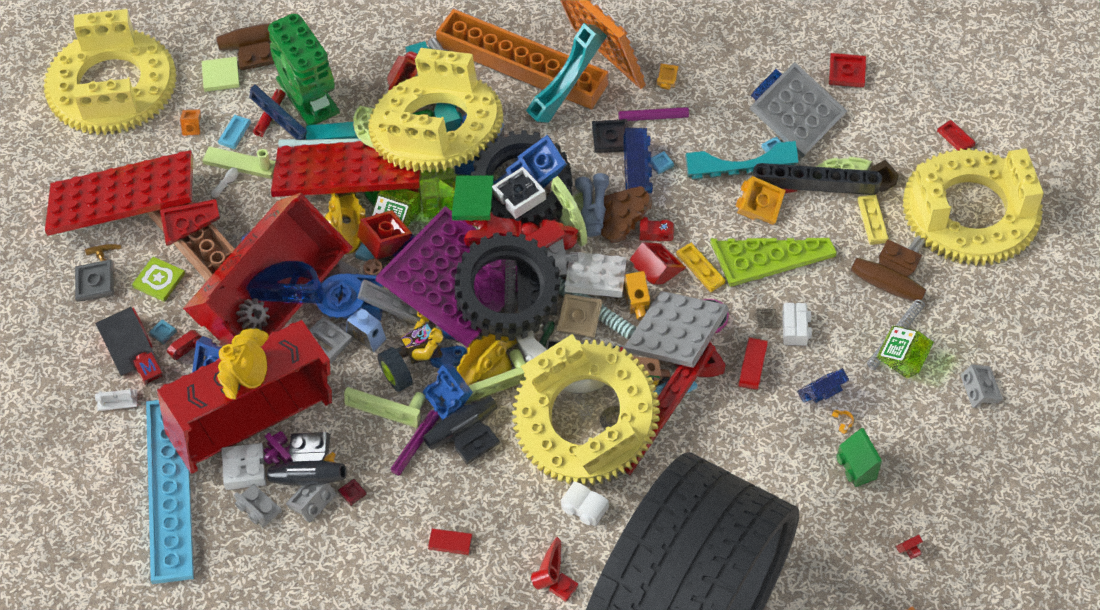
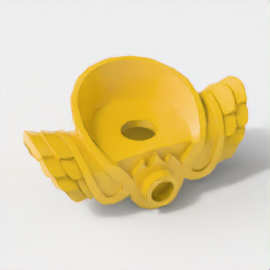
[325,193,366,254]
[217,328,269,399]
[457,334,517,386]

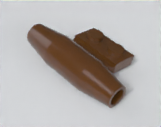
[216,23,274,70]
[850,239,927,303]

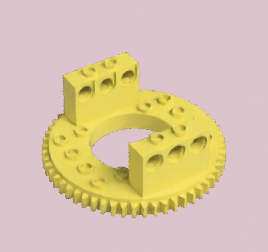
[44,9,177,135]
[368,48,503,172]
[903,148,1044,266]
[512,334,660,486]

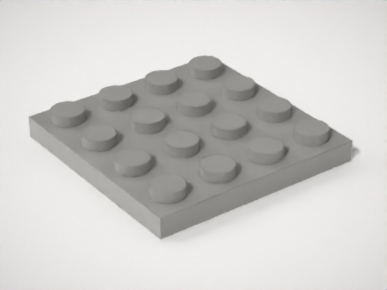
[749,62,847,158]
[625,291,729,368]

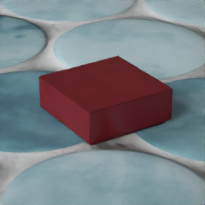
[338,479,367,506]

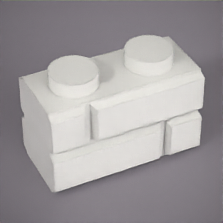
[782,303,812,346]

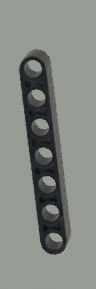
[753,163,882,195]

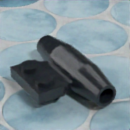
[423,395,500,465]
[267,432,347,486]

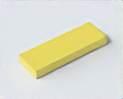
[857,195,888,245]

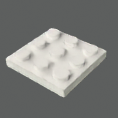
[565,252,627,298]

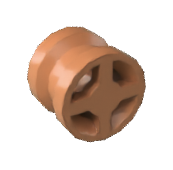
[363,259,383,276]

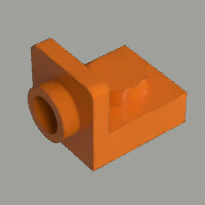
[180,109,201,136]

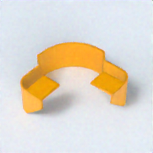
[831,410,854,434]

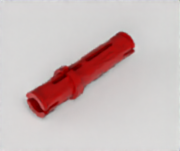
[253,89,286,137]

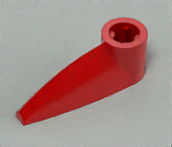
[531,537,561,590]

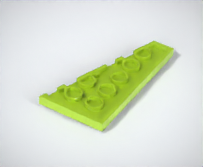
[710,238,837,287]

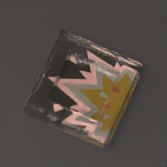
[756,309,777,328]

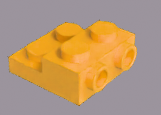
[736,176,785,225]

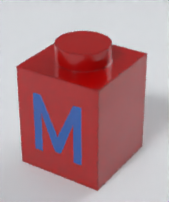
[134,352,162,385]

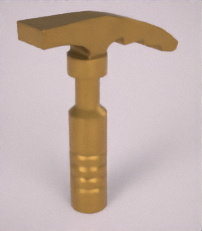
[85,244,122,261]

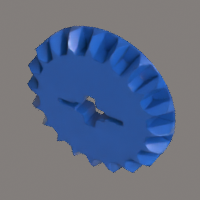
[316,274,364,319]

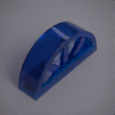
[246,261,324,304]

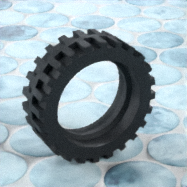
[471,130,573,226]
[455,232,560,341]

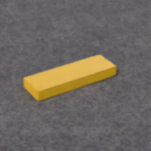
[676,242,726,293]

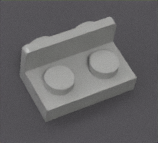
[961,365,1003,408]
[286,483,336,523]
[234,484,282,527]

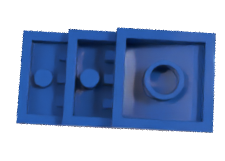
[494,135,567,189]

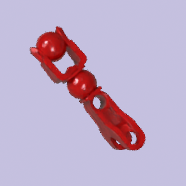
[464,212,578,250]

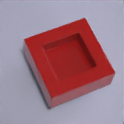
[549,572,578,602]

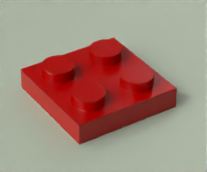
[829,53,866,88]

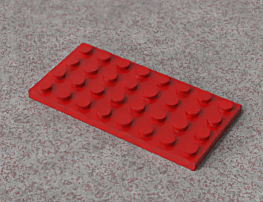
[271,141,421,197]
[45,150,194,236]

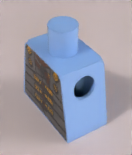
[346,308,386,352]

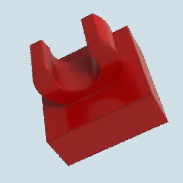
[895,535,923,559]

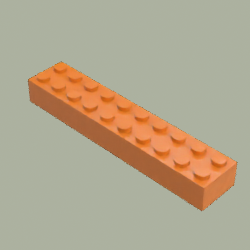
[436,9,608,110]

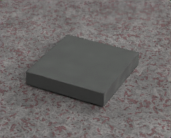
[75,259,114,302]

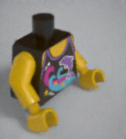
[396,312,443,364]

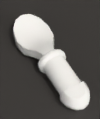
[211,168,238,198]

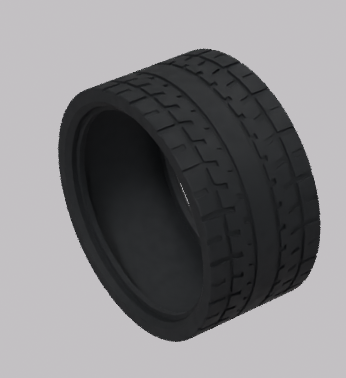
[586,452,800,610]

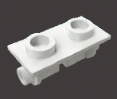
[95,388,137,411]

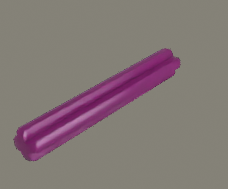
[618,107,689,121]
[391,409,440,476]

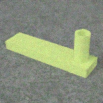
[202,147,276,179]
[465,349,526,404]
[344,387,426,428]

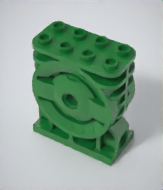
[268,14,340,125]

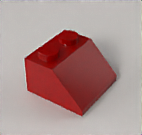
[357,210,412,260]
[630,242,686,285]

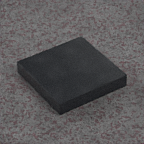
[592,119,631,153]

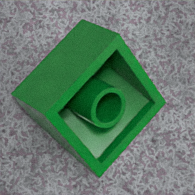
[836,428,882,487]

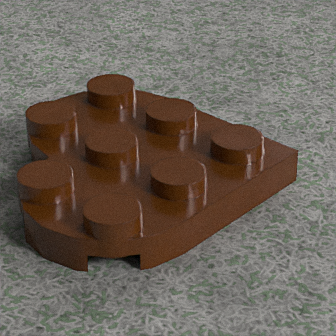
[601,186,653,243]

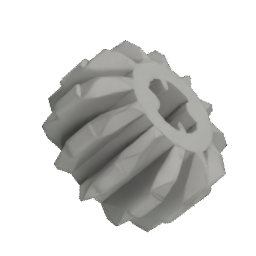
[236,299,270,330]

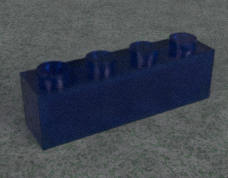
[623,128,653,193]

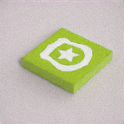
[132,257,185,302]

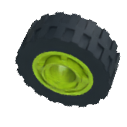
[377,347,413,392]

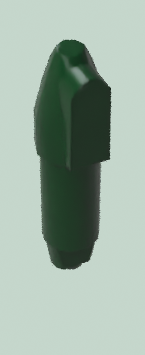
[539,321,555,347]

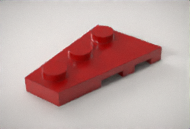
[160,199,220,246]

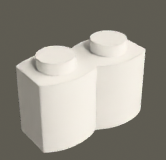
[561,481,609,526]

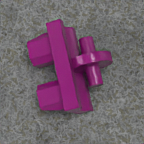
[264,431,292,465]

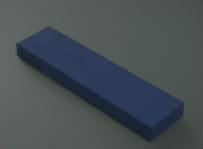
[249,84,307,140]

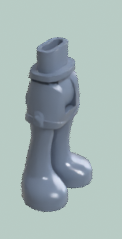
[575,173,609,237]

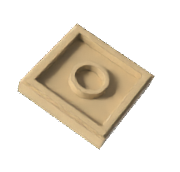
[556,294,603,338]

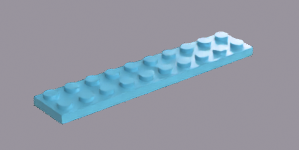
[146,400,194,584]

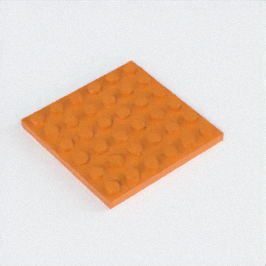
[560,0,646,89]

